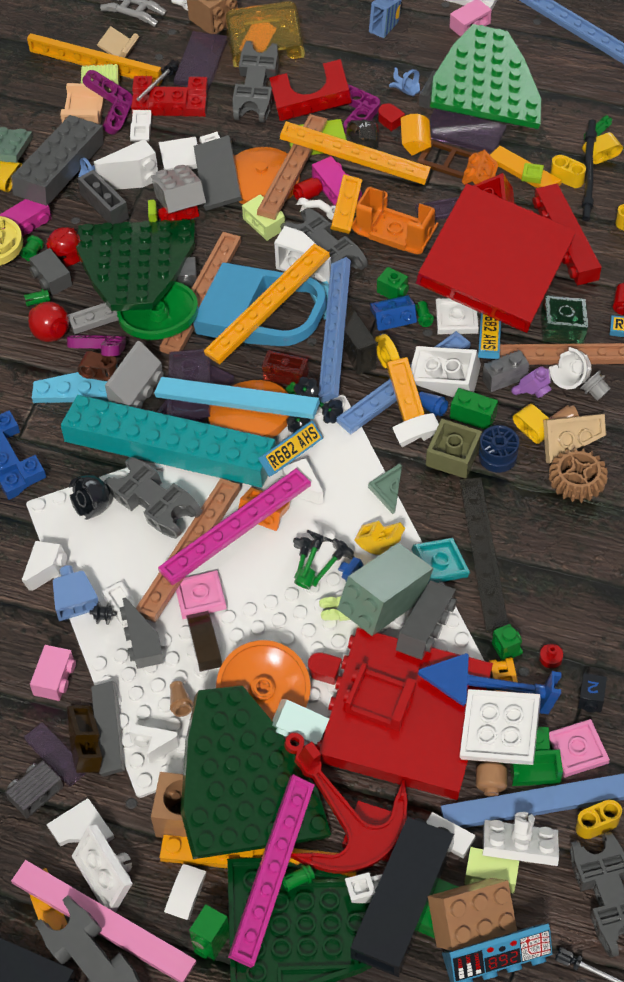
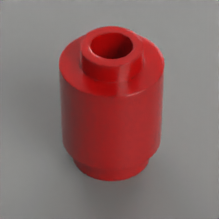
[293,178,323,200]

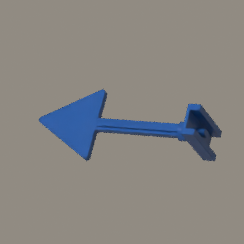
[418,653,561,714]

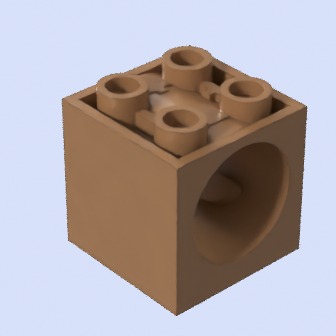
[187,0,239,36]
[151,772,187,838]

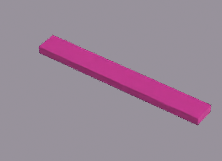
[158,468,311,586]
[228,774,314,968]

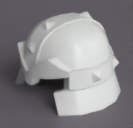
[549,347,592,389]

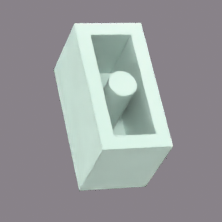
[272,699,329,746]

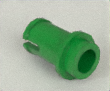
[24,289,51,307]
[415,301,434,327]
[282,865,315,892]

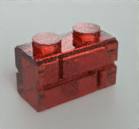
[262,350,309,385]

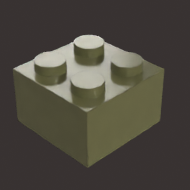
[426,419,482,479]

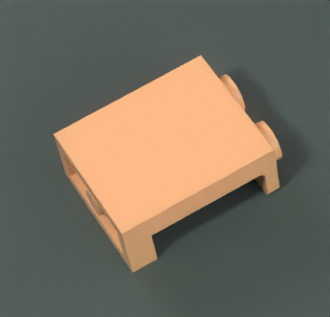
[60,83,105,124]

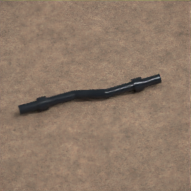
[582,119,597,221]

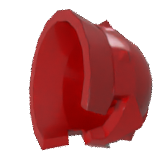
[46,227,80,267]

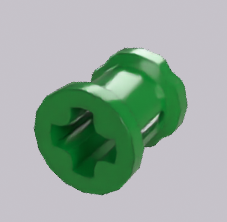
[20,235,44,261]

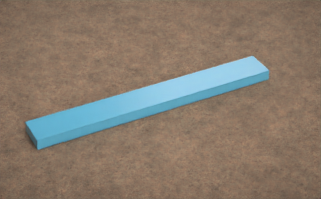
[154,377,320,419]

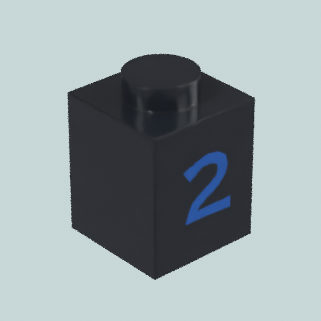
[578,673,607,713]

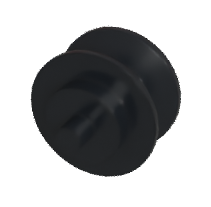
[89,602,117,625]

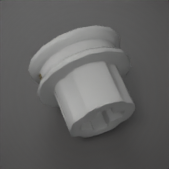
[580,370,611,401]

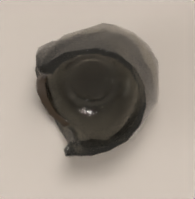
[346,119,379,150]

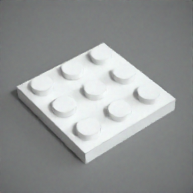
[460,689,541,765]

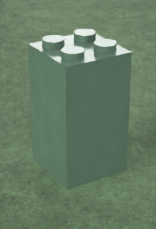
[337,543,433,636]

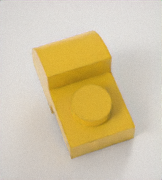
[354,521,405,555]

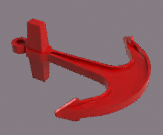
[284,733,407,874]

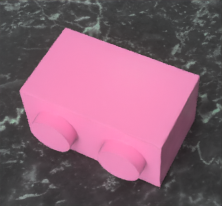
[450,0,492,36]
[30,645,76,701]

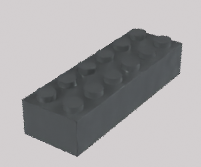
[11,115,103,206]

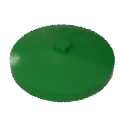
[117,282,198,340]

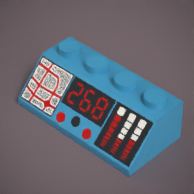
[442,924,552,982]

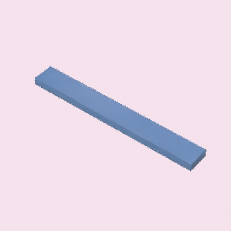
[519,0,624,64]
[318,257,351,403]
[336,331,471,434]
[441,774,624,828]

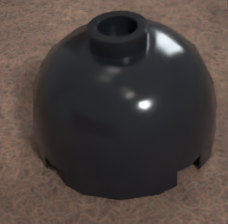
[69,474,110,520]

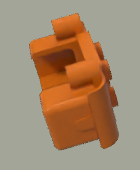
[351,187,439,254]

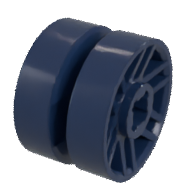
[478,425,519,473]

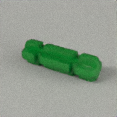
[584,115,612,140]

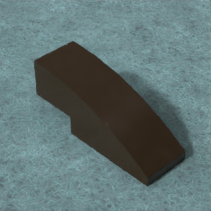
[186,611,222,672]
[67,705,102,773]

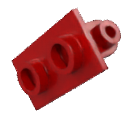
[157,205,199,221]

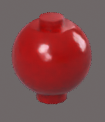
[28,302,69,342]

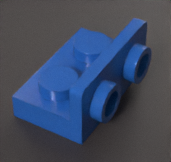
[370,295,417,331]

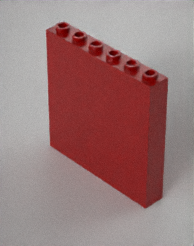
[416,183,576,333]
[316,628,493,801]

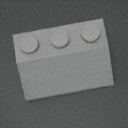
[105,341,164,409]

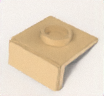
[97,26,139,58]

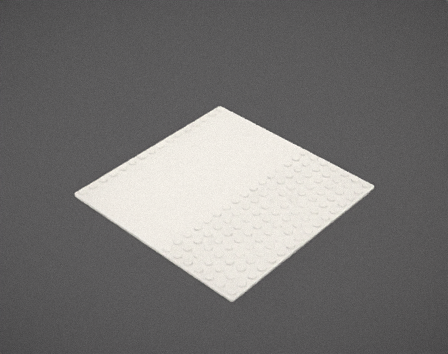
[26,395,484,798]

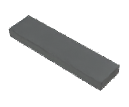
[91,681,125,777]

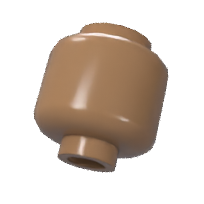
[476,761,507,797]

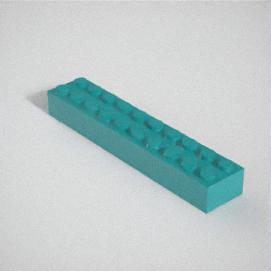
[60,395,276,488]

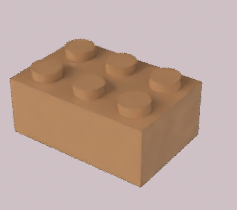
[428,878,517,951]

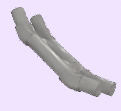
[100,0,167,27]

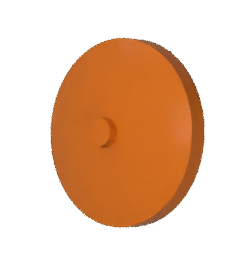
[234,147,300,204]
[208,380,290,438]
[216,640,311,720]

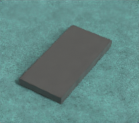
[193,135,242,211]

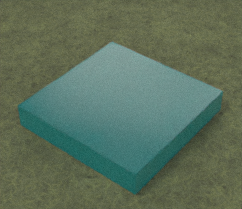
[411,538,470,583]

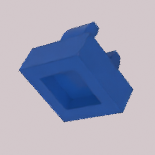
[338,557,364,581]

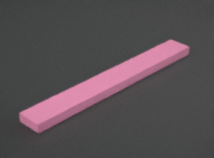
[11,860,196,982]

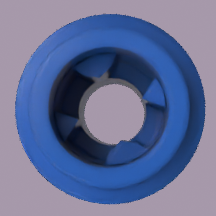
[419,391,449,416]

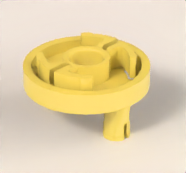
[0,216,23,265]

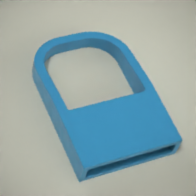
[193,262,327,346]

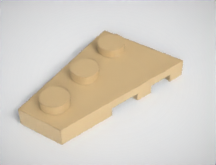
[543,414,606,463]

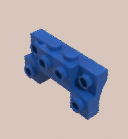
[0,410,46,500]

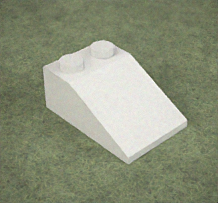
[94,139,158,190]
[274,226,331,284]
[411,346,481,397]

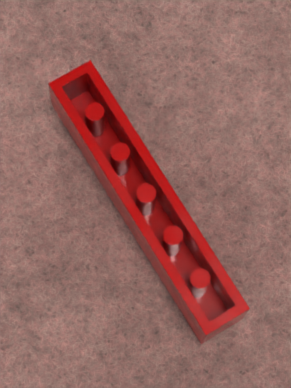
[533,183,601,286]

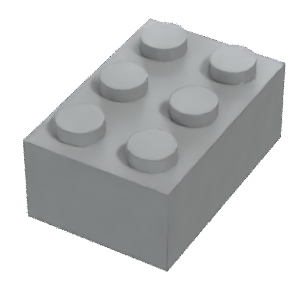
[151,165,206,213]

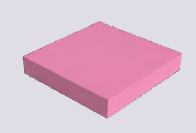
[176,570,227,619]
[549,719,610,778]

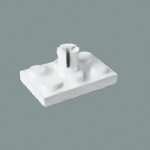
[483,812,559,866]
[72,824,133,912]

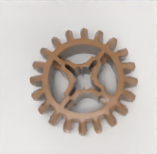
[549,448,608,503]

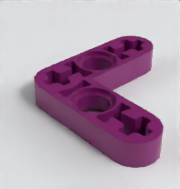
[82,70,133,135]
[344,84,380,136]
[67,335,126,356]

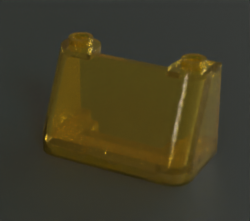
[226,1,305,67]

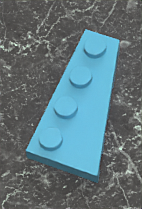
[32,364,118,403]

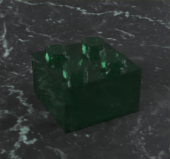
[540,295,588,344]

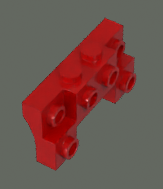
[131,76,208,117]

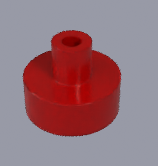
[539,644,563,668]

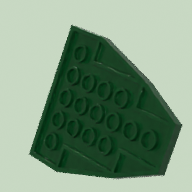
[76,219,195,311]
[181,686,331,859]
[227,858,372,982]

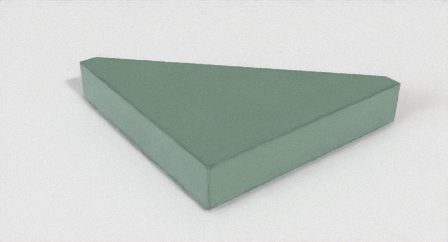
[368,464,402,514]

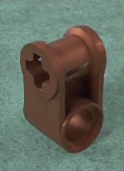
[77,351,117,381]

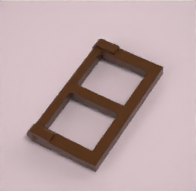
[417,139,473,179]

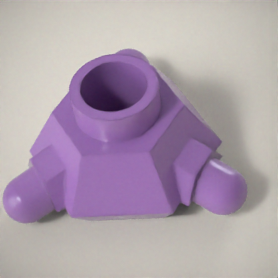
[511,366,552,399]

